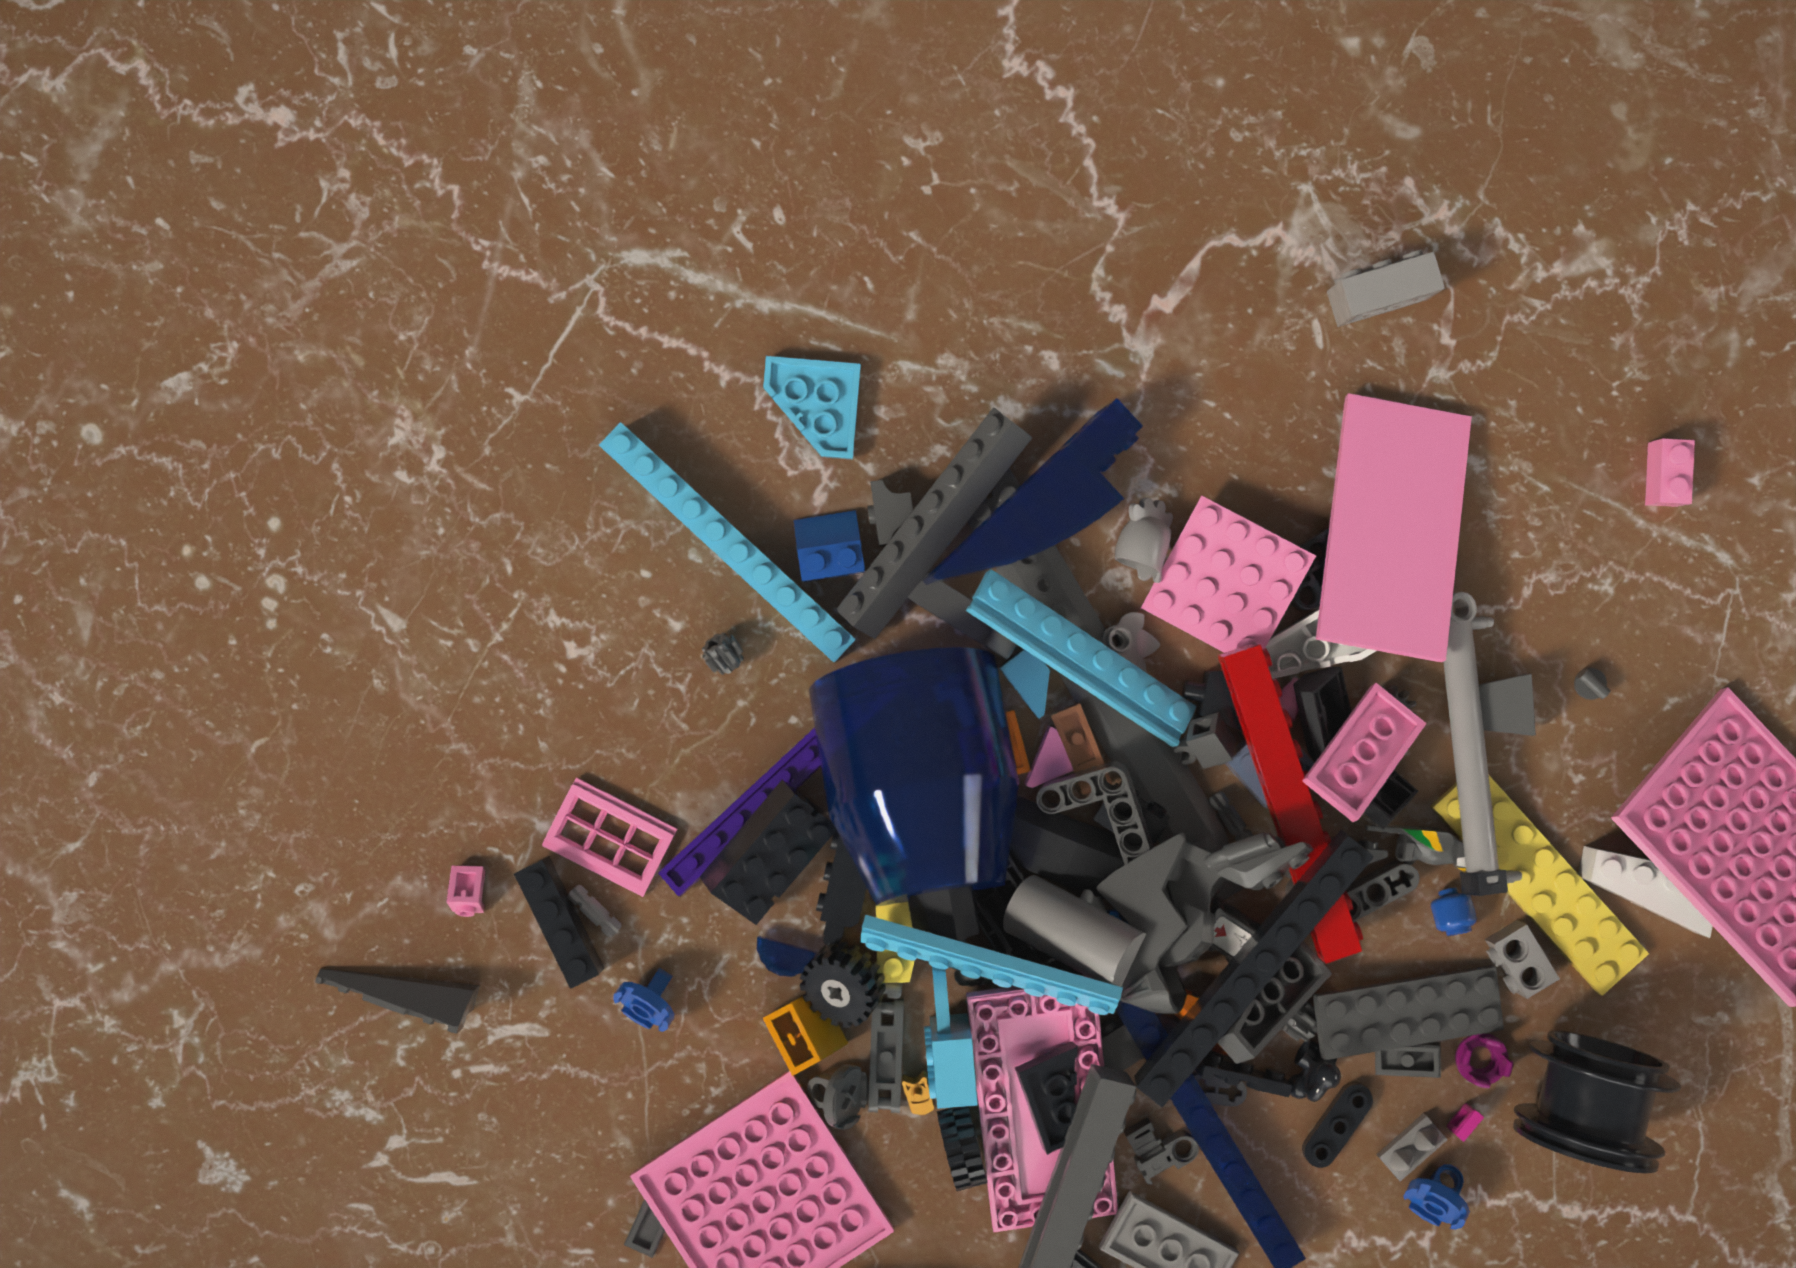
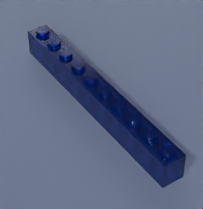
[1116,1000,1306,1268]

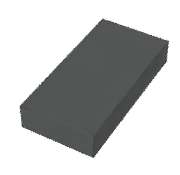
[624,1199,665,1258]

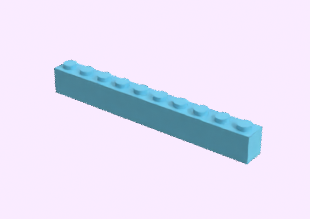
[599,422,856,663]

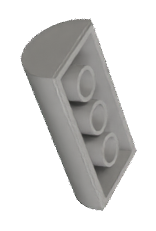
[1003,875,1146,987]

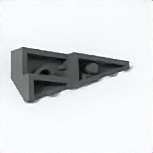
[315,968,480,1034]

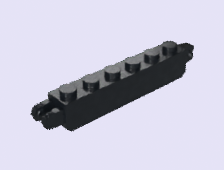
[816,712,899,946]

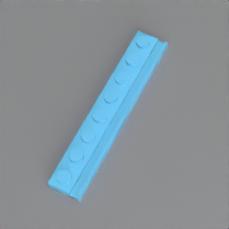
[966,569,1197,747]
[860,915,1123,1015]

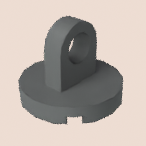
[807,1064,869,1130]

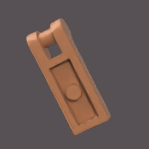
[1049,702,1112,794]

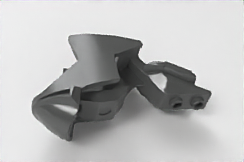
[1097,832,1314,1013]

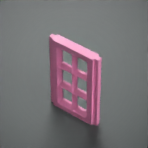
[542,778,678,897]

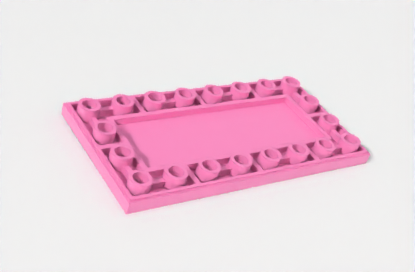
[1316,393,1472,662]
[966,976,1118,1232]

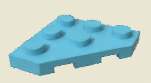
[763,356,861,460]

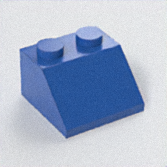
[794,510,866,582]

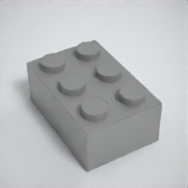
[1327,250,1445,327]

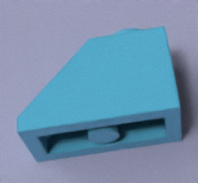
[999,649,1050,719]

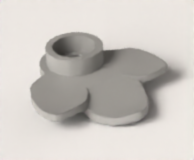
[1101,612,1160,673]

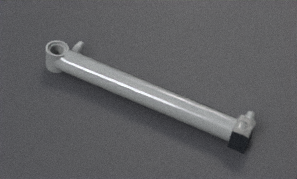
[1443,592,1522,896]

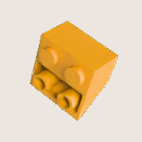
[763,996,849,1076]

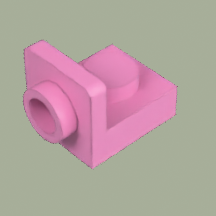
[447,866,485,917]

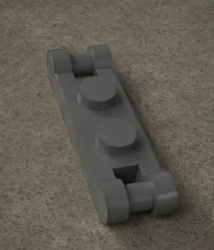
[868,999,904,1113]

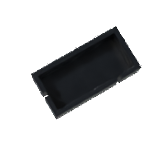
[700,779,839,925]

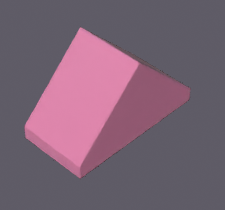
[1024,725,1074,788]

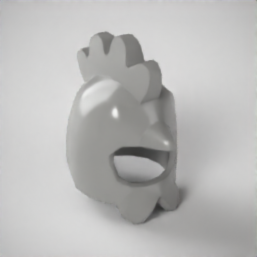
[1115,498,1173,583]

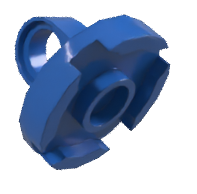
[613,968,674,1032]
[1403,1164,1470,1230]

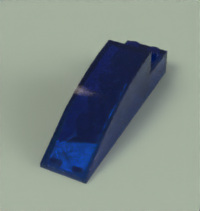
[922,398,1143,585]

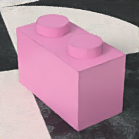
[1645,439,1695,507]

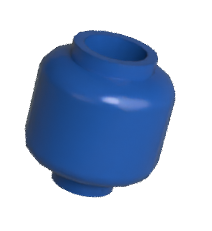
[1431,888,1477,936]

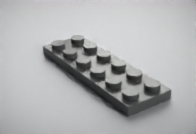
[1313,965,1504,1060]

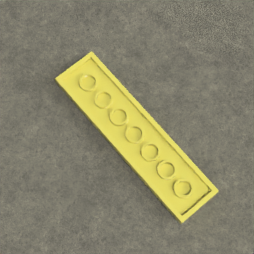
[1430,775,1649,996]

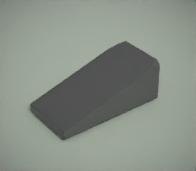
[1375,1042,1441,1078]

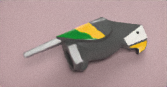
[1365,825,1466,872]

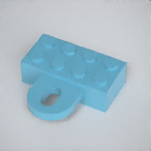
[924,967,977,1109]

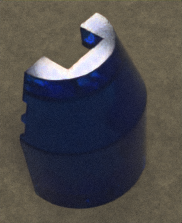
[809,647,1019,907]

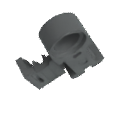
[1123,1117,1199,1185]

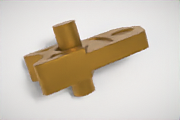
[902,1071,934,1115]

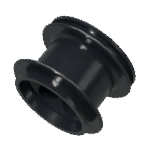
[1513,1031,1681,1174]

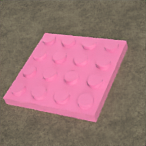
[1141,496,1316,653]

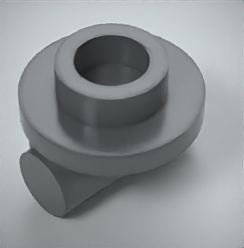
[1574,668,1611,700]

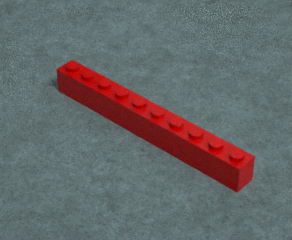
[1217,643,1363,964]

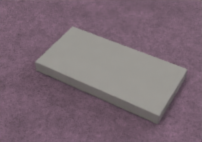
[1098,1190,1240,1268]

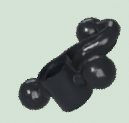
[1288,1039,1341,1102]

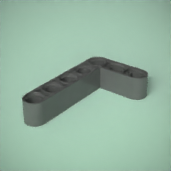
[1036,761,1170,899]

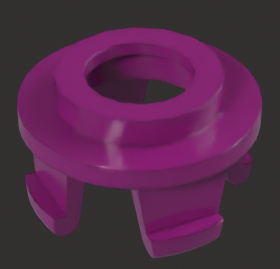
[1455,1033,1513,1088]

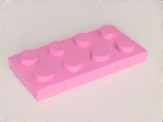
[1302,683,1427,822]

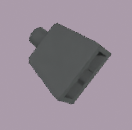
[1479,673,1536,736]

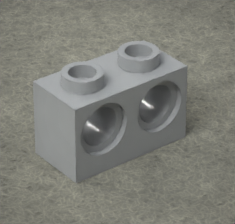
[1485,920,1560,999]

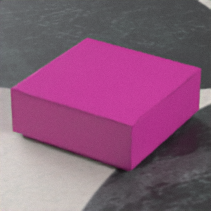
[1447,1103,1484,1142]

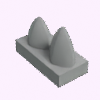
[1376,1113,1447,1181]

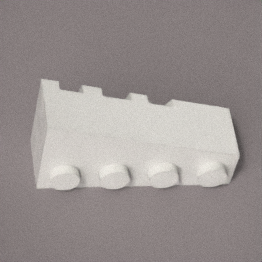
[1578,846,1713,938]

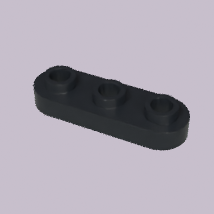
[1302,1082,1373,1168]

